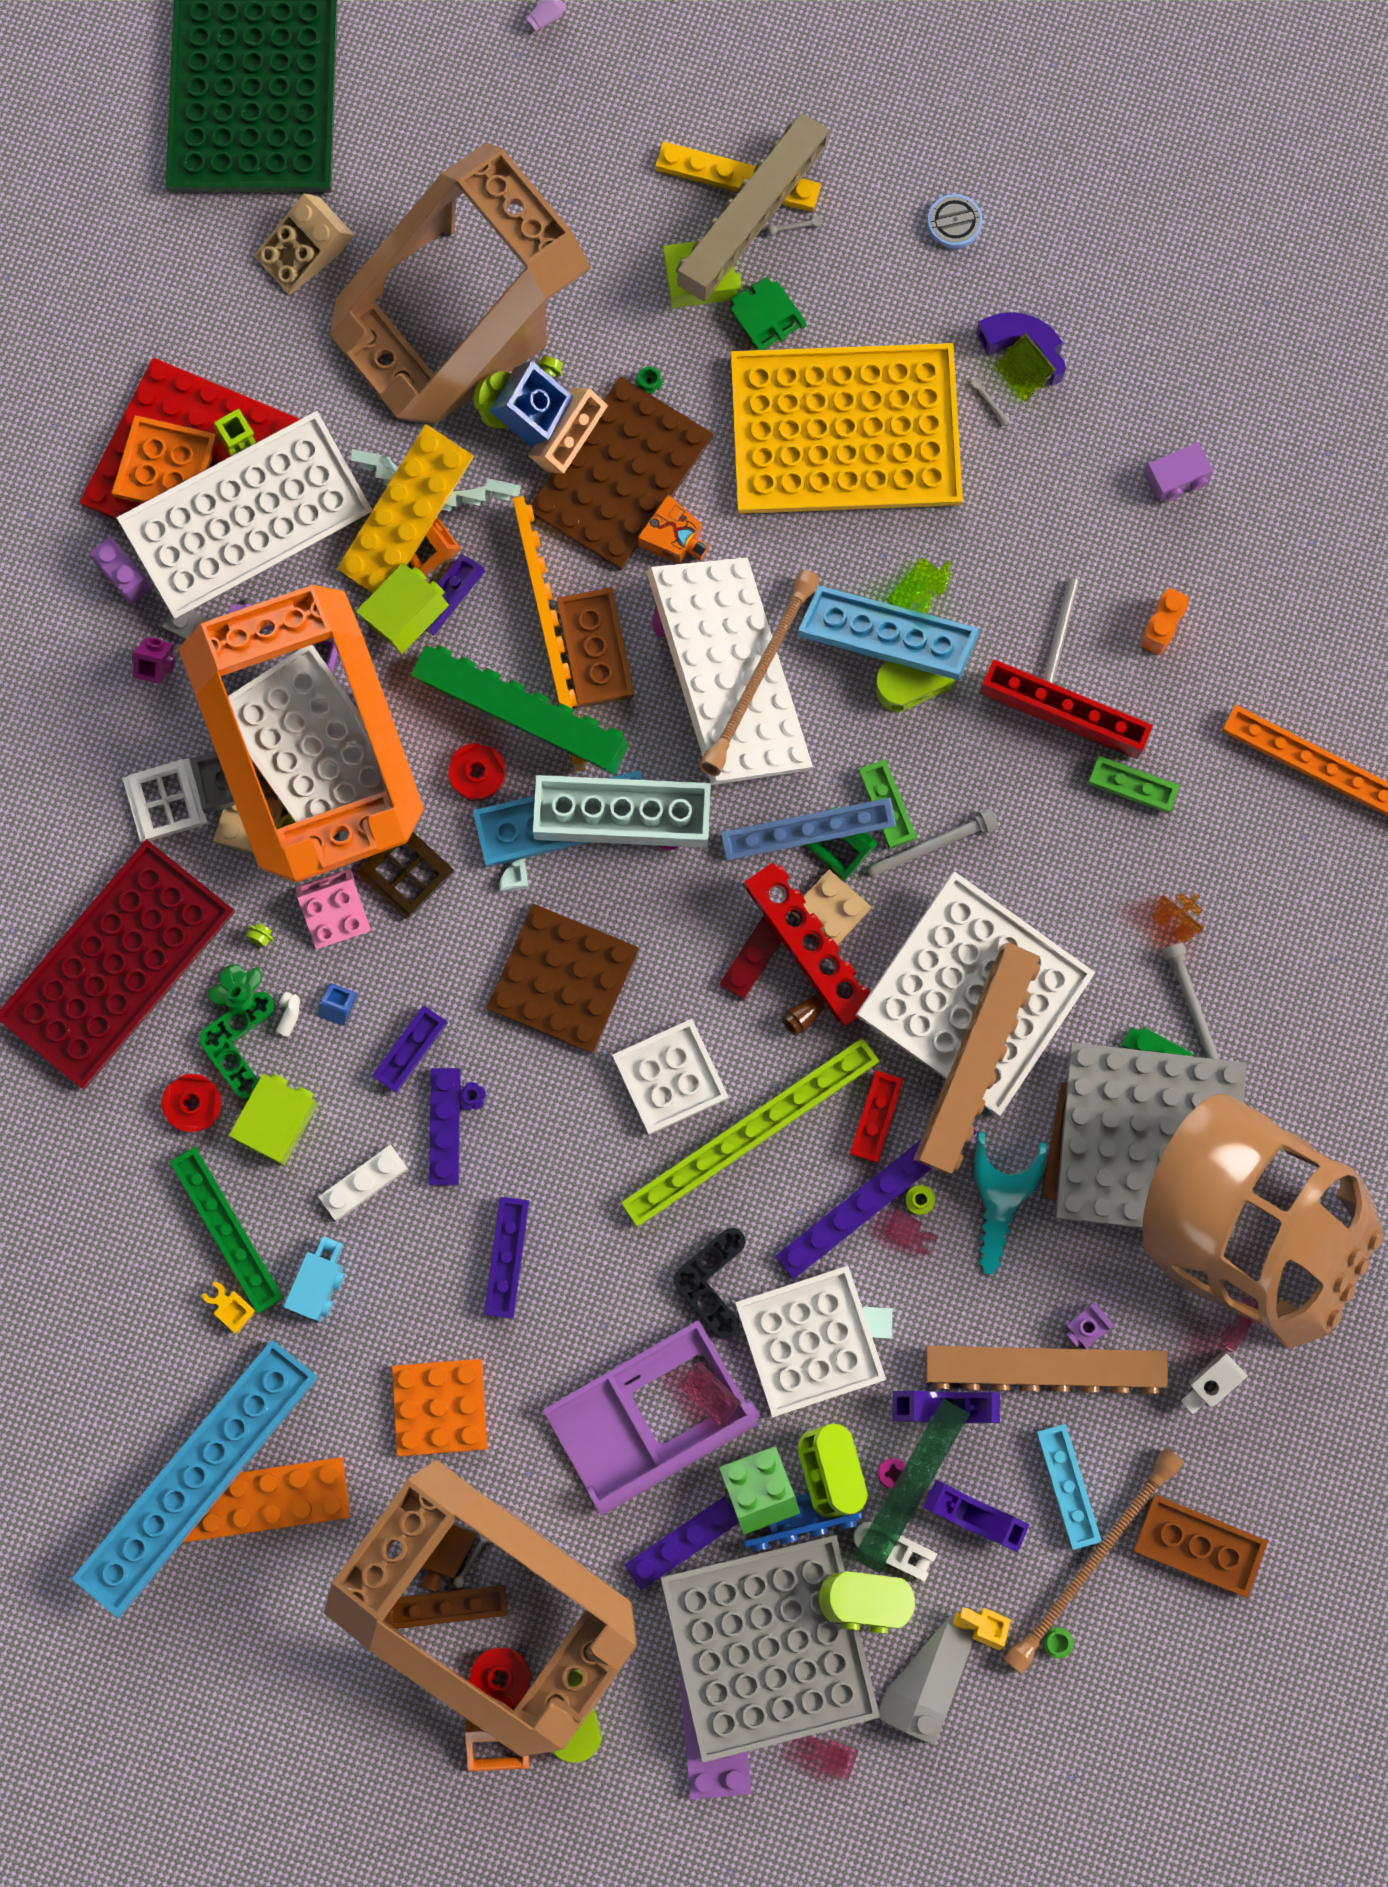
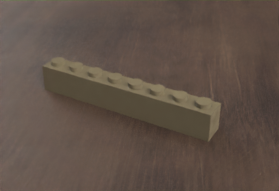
[676,113,830,302]

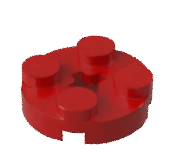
[448,743,506,802]
[161,1073,222,1133]
[470,1647,531,1708]

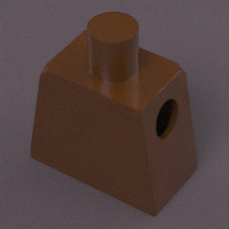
[420,1524,479,1591]

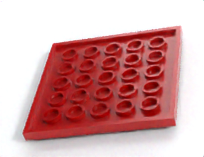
[80,357,301,521]

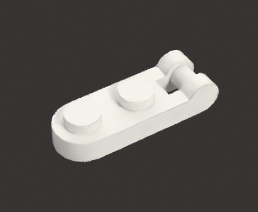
[853,1522,937,1581]

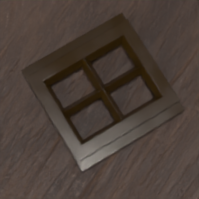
[357,832,455,920]

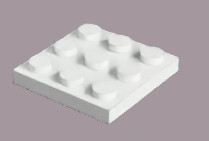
[612,1019,729,1135]

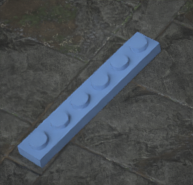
[721,797,896,860]

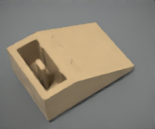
[254,193,355,295]

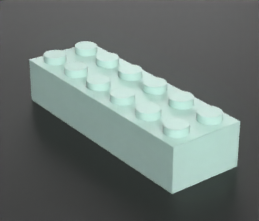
[533,775,711,848]

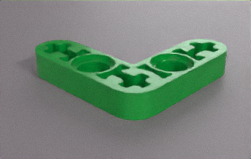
[200,992,275,1100]

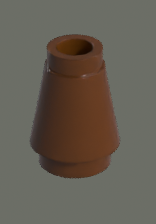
[782,995,825,1036]

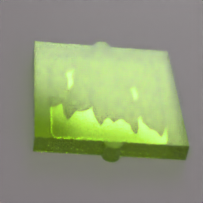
[994,333,1056,402]

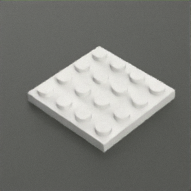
[735,1266,886,1418]

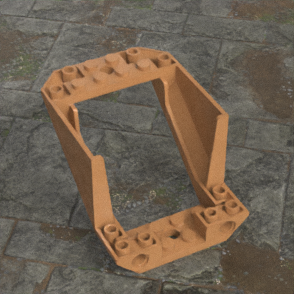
[330,142,591,424]
[324,1459,637,1757]

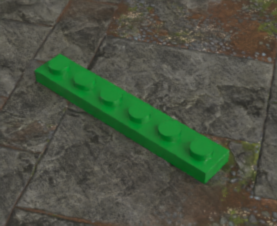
[170,1147,285,1314]

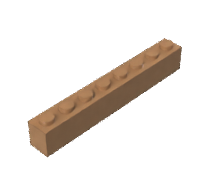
[913,942,1041,1174]
[925,1346,1168,1394]

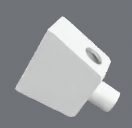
[1181,1350,1248,1414]

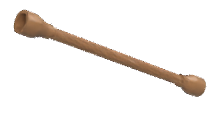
[699,569,820,776]
[1003,1448,1184,1675]

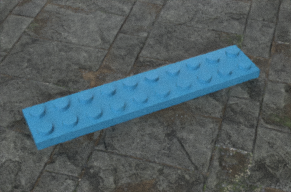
[71,1340,318,1618]

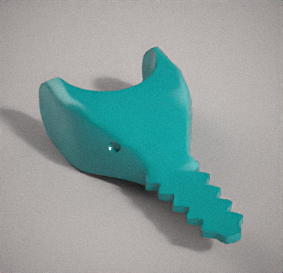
[971,1131,1047,1274]

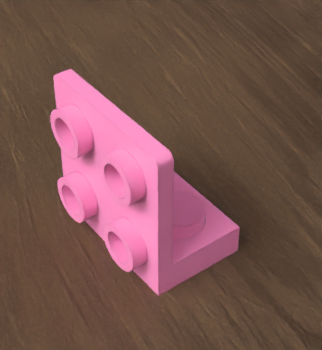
[296,868,371,949]

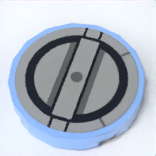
[927,194,982,249]

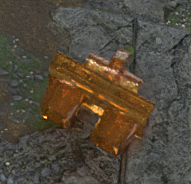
[1152,892,1204,943]

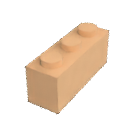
[528,388,608,474]

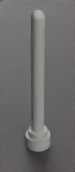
[867,808,999,876]
[1161,943,1220,1060]

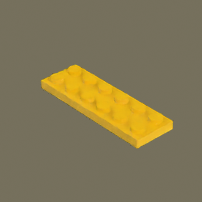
[337,424,474,593]

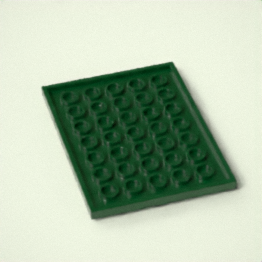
[165,0,338,193]

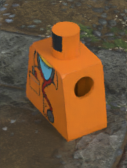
[638,495,710,564]

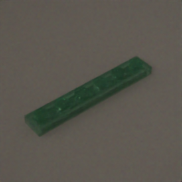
[853,1398,970,1573]

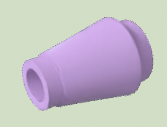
[525,0,567,32]

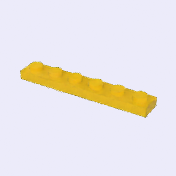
[655,141,821,213]

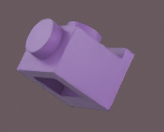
[1064,1302,1114,1349]

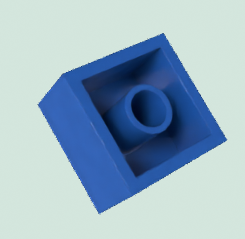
[490,361,573,446]

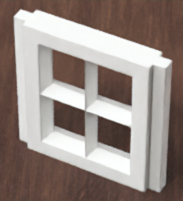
[123,758,208,843]

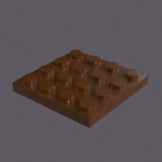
[487,903,639,1055]

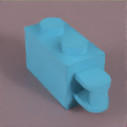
[284,1236,345,1322]

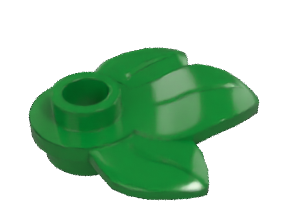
[208,964,262,1012]

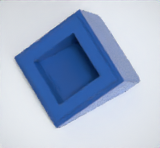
[318,983,357,1025]

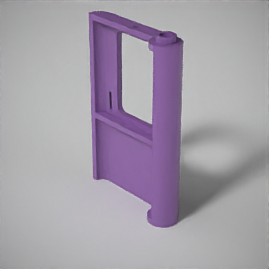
[543,1320,760,1516]

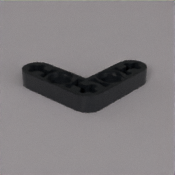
[674,1228,746,1339]

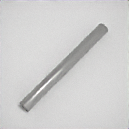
[1043,578,1079,683]

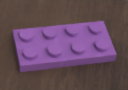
[680,1673,752,1800]

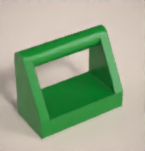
[804,806,879,881]

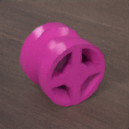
[878,1458,909,1489]

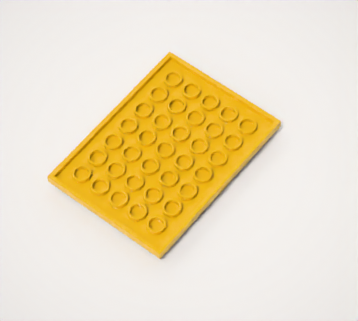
[731,343,963,514]

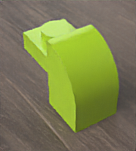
[214,408,256,456]

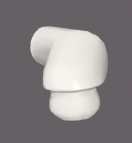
[276,992,300,1036]

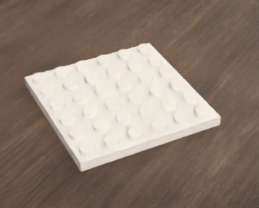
[856,872,1095,1116]

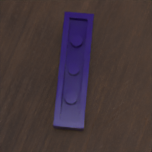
[429,1068,461,1186]
[484,1197,530,1319]
[625,1496,739,1590]

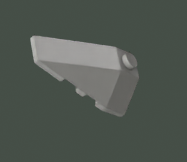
[877,1615,974,1745]

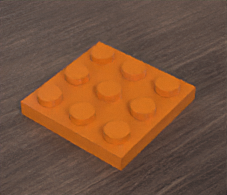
[112,415,218,504]
[392,1359,488,1457]

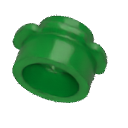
[635,367,663,394]

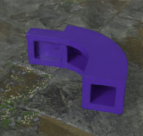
[976,312,1066,386]
[892,1390,1000,1424]
[924,1480,1029,1553]

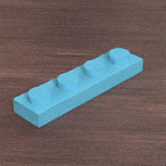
[1036,1424,1102,1550]

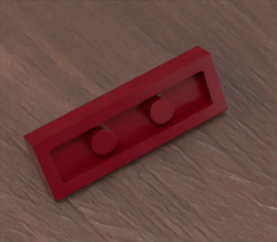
[720,916,781,1001]

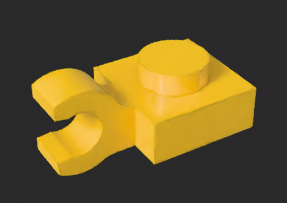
[953,1607,1011,1650]

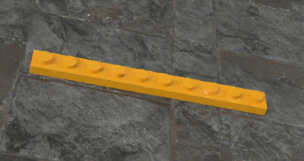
[513,496,586,772]

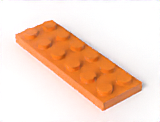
[182,1457,351,1543]

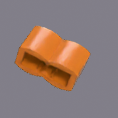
[1141,588,1189,655]

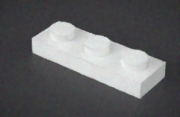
[319,1144,408,1222]

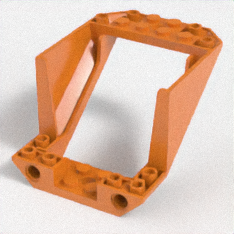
[178,585,424,883]

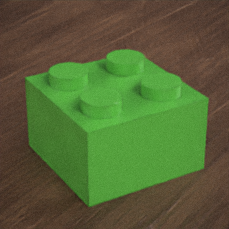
[719,1446,800,1535]

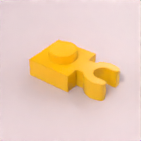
[202,1281,256,1334]

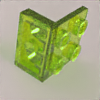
[887,557,953,614]

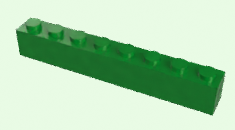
[411,645,630,775]

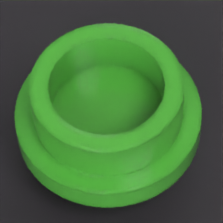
[1043,1627,1073,1659]

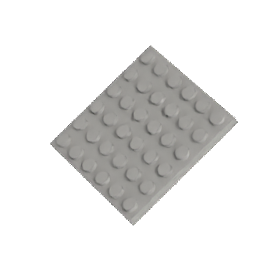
[1055,1042,1247,1239]
[660,1535,880,1763]

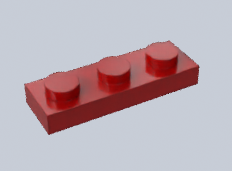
[849,1070,904,1164]

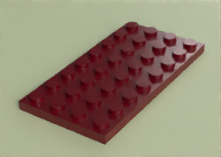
[0,839,236,1090]

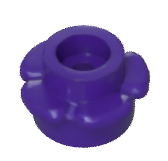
[460,1082,486,1111]

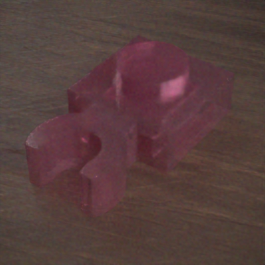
[882,1208,938,1255]
[801,1736,859,1780]

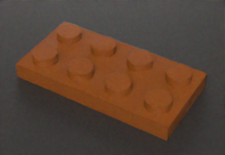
[557,587,634,708]
[1132,1494,1268,1598]

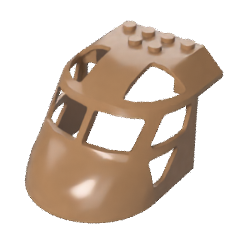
[1142,1093,1383,1349]

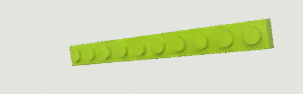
[621,1038,880,1228]

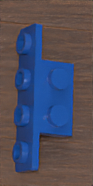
[743,1493,862,1552]

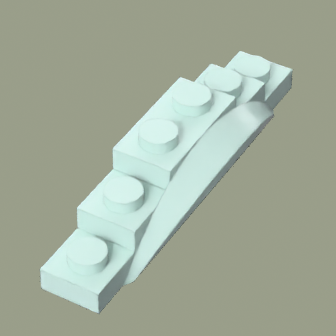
[351,449,521,511]

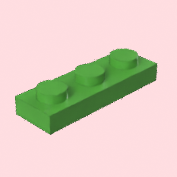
[1088,756,1180,814]
[858,759,917,850]

